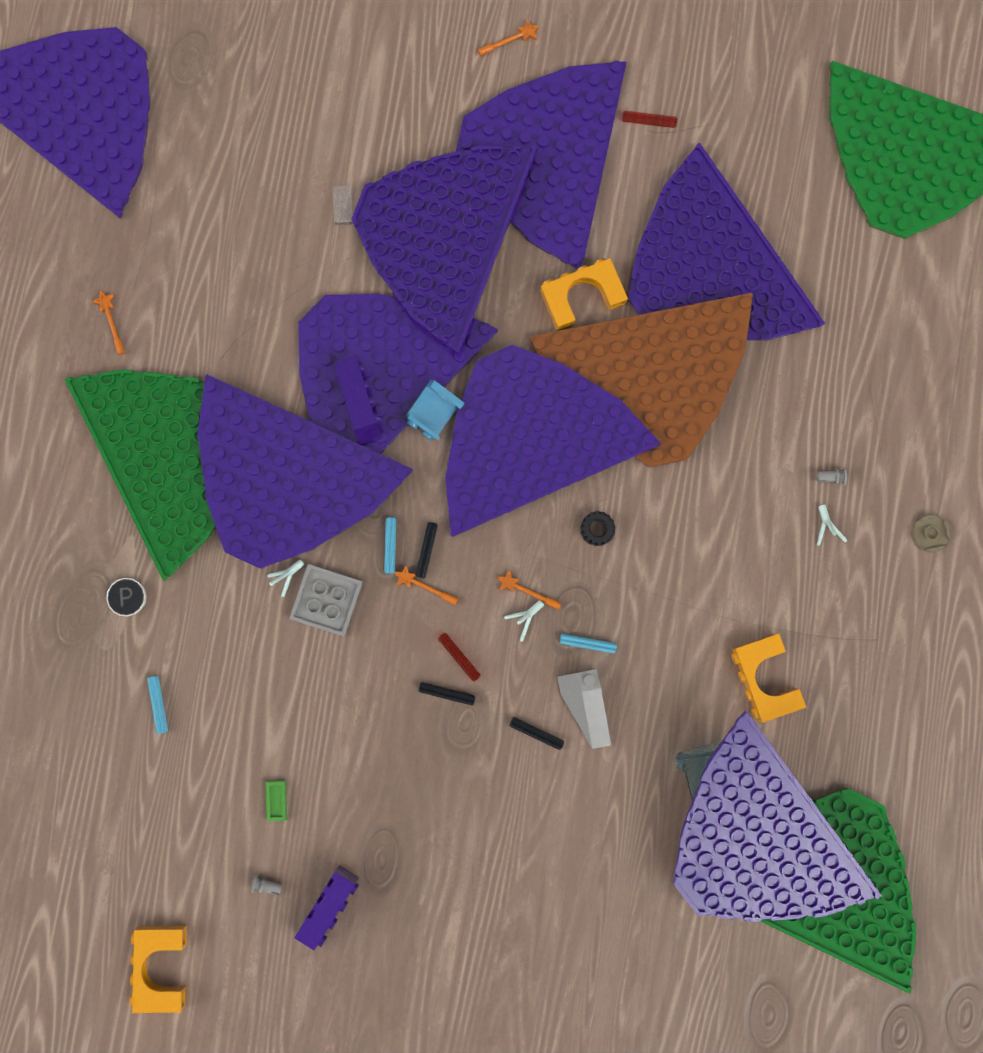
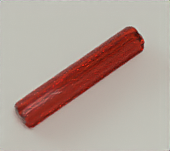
[622,111,677,128]
[438,633,481,681]

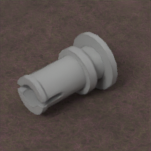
[817,467,848,486]
[251,874,283,897]

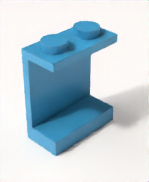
[405,380,465,441]

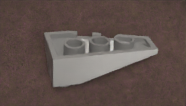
[557,669,611,749]

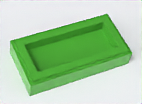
[266,780,287,822]

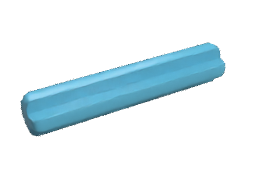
[384,517,396,574]
[560,634,617,653]
[147,676,168,734]

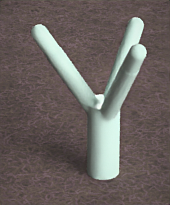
[817,505,847,546]
[267,559,305,597]
[504,600,544,642]

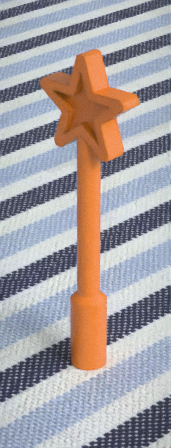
[478,20,539,56]
[93,291,125,355]
[394,565,459,605]
[498,571,562,610]

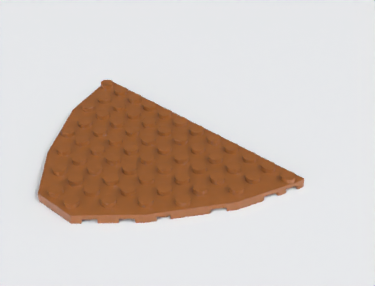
[529,293,753,467]

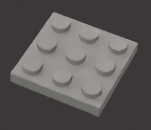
[289,564,363,637]

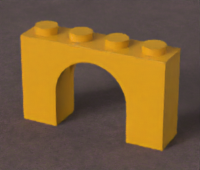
[540,258,628,331]
[731,633,806,723]
[129,925,187,1013]

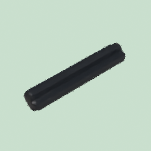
[416,522,438,579]
[419,682,475,706]
[509,717,564,750]

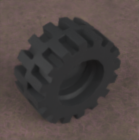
[580,511,616,546]

